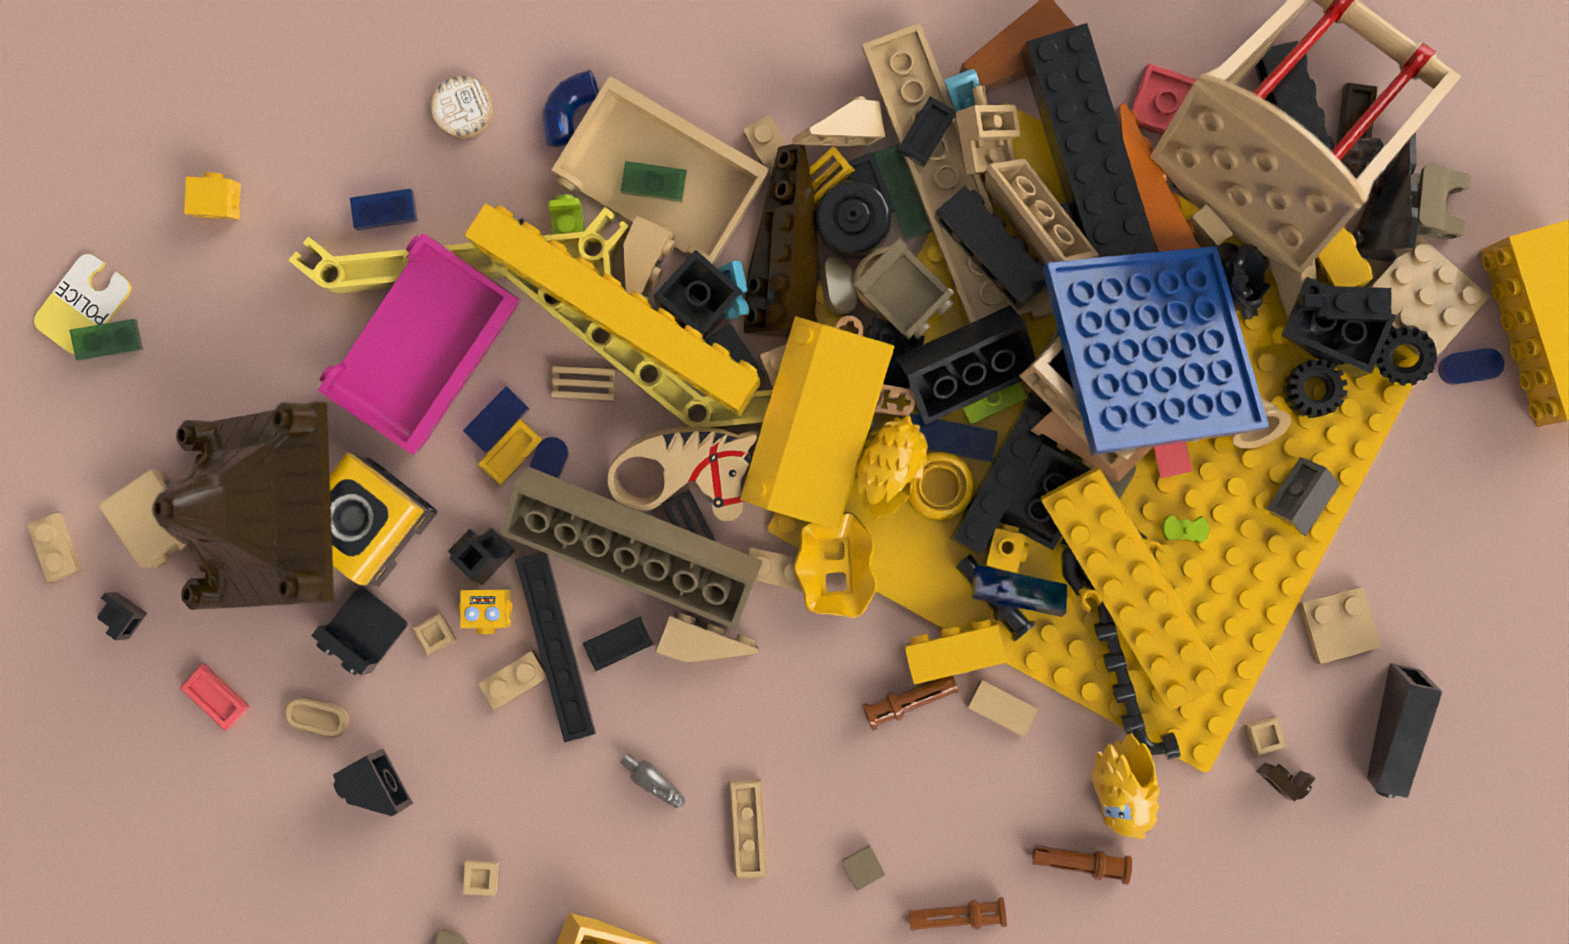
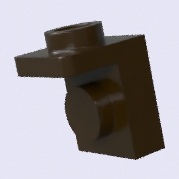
[1256,763,1315,802]

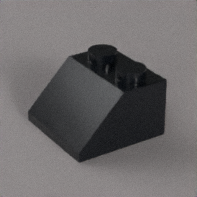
[653,250,743,340]
[332,748,413,816]

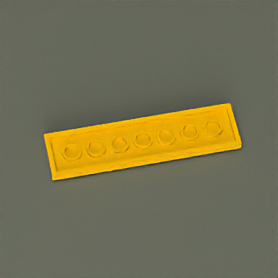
[1041,466,1227,711]

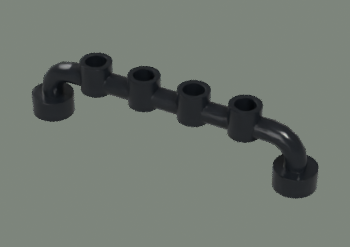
[1094,601,1181,760]

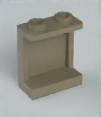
[854,238,954,340]

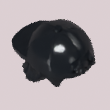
[1217,243,1271,320]

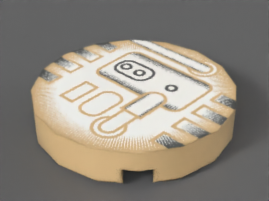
[431,76,494,139]

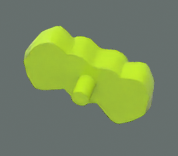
[1161,514,1210,543]

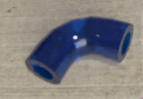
[542,70,599,147]

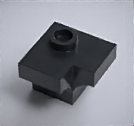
[448,528,516,585]

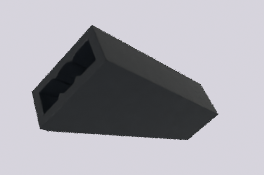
[1367,663,1443,798]

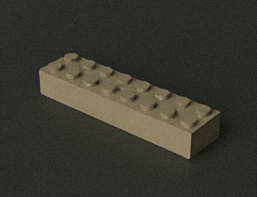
[501,466,763,630]

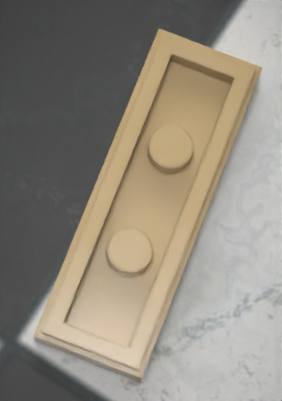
[729,779,767,879]

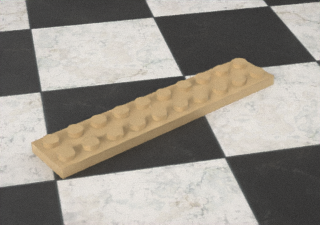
[862,23,1032,324]

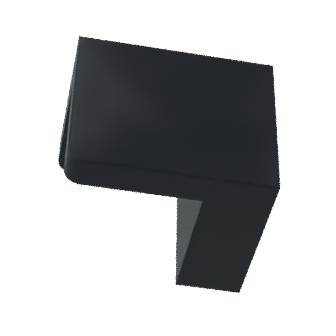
[97,592,147,640]

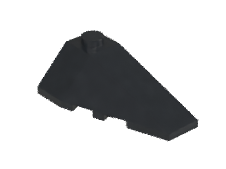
[1352,133,1418,262]

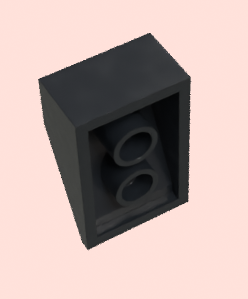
[1281,277,1396,378]
[999,436,1092,550]

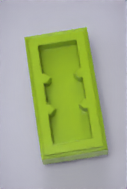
[962,382,1027,425]

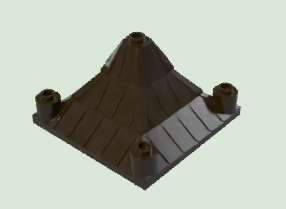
[152,402,334,610]

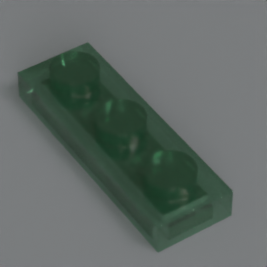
[874,143,932,241]

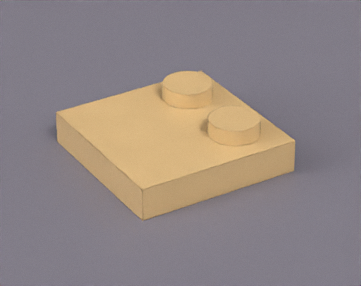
[1299,587,1381,664]

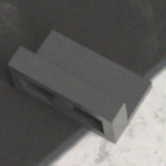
[1266,457,1340,536]

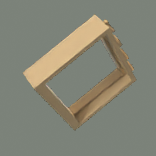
[1020,335,1136,469]

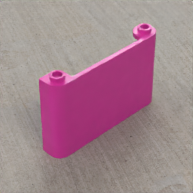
[318,233,521,455]

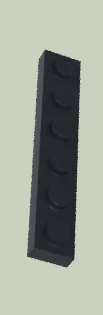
[515,552,596,743]

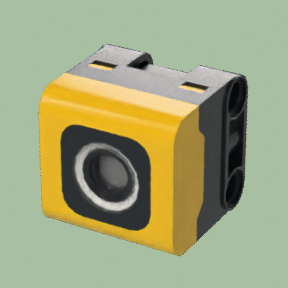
[330,452,438,587]

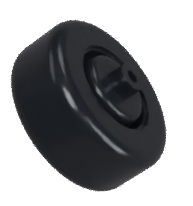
[816,180,891,258]

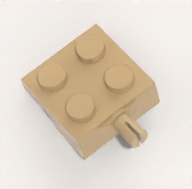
[956,86,1021,175]

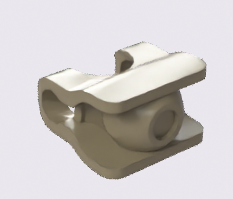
[1411,164,1470,240]

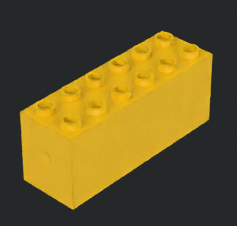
[1481,220,1569,427]

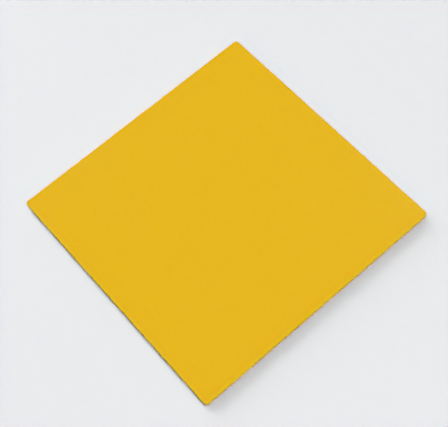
[768,103,1419,772]

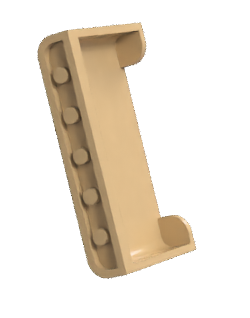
[551,75,770,265]

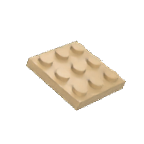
[1370,234,1490,357]

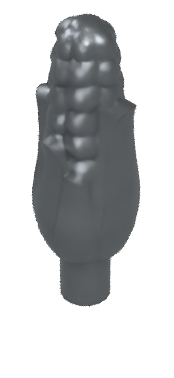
[620,753,685,808]

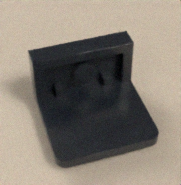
[311,587,408,675]

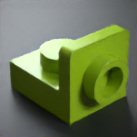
[547,194,585,235]

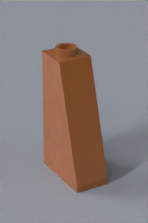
[959,0,1075,93]

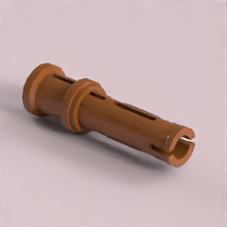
[862,675,959,731]
[1032,844,1132,885]
[908,897,1007,931]

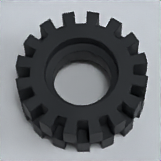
[1376,325,1437,386]
[1283,359,1348,418]

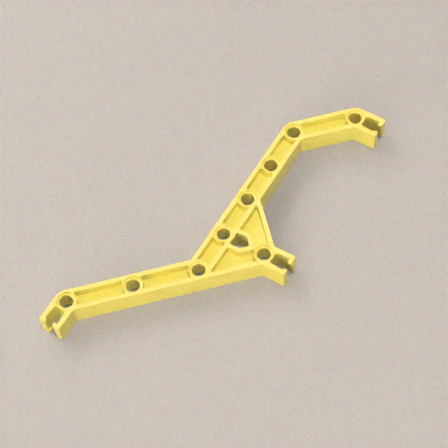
[288,207,773,429]

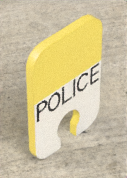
[34,254,131,355]

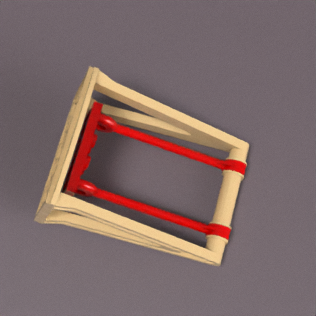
[1150,0,1462,274]

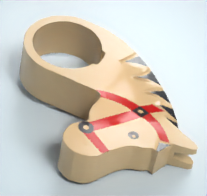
[608,427,758,521]

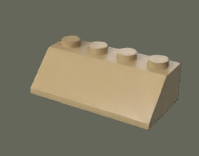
[984,159,1099,265]

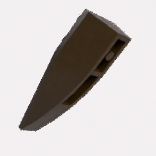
[743,144,818,337]

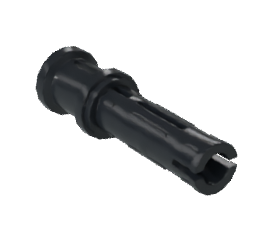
[955,553,1036,642]

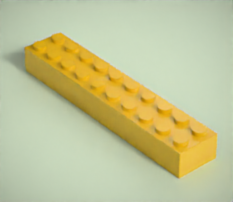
[464,203,760,417]

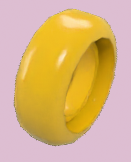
[908,451,975,521]

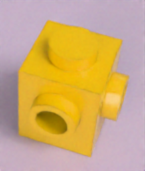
[982,524,1029,573]

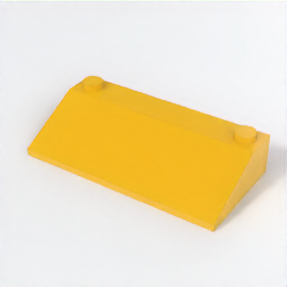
[740,316,894,530]

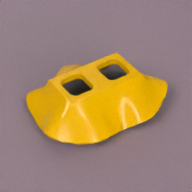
[793,512,877,618]

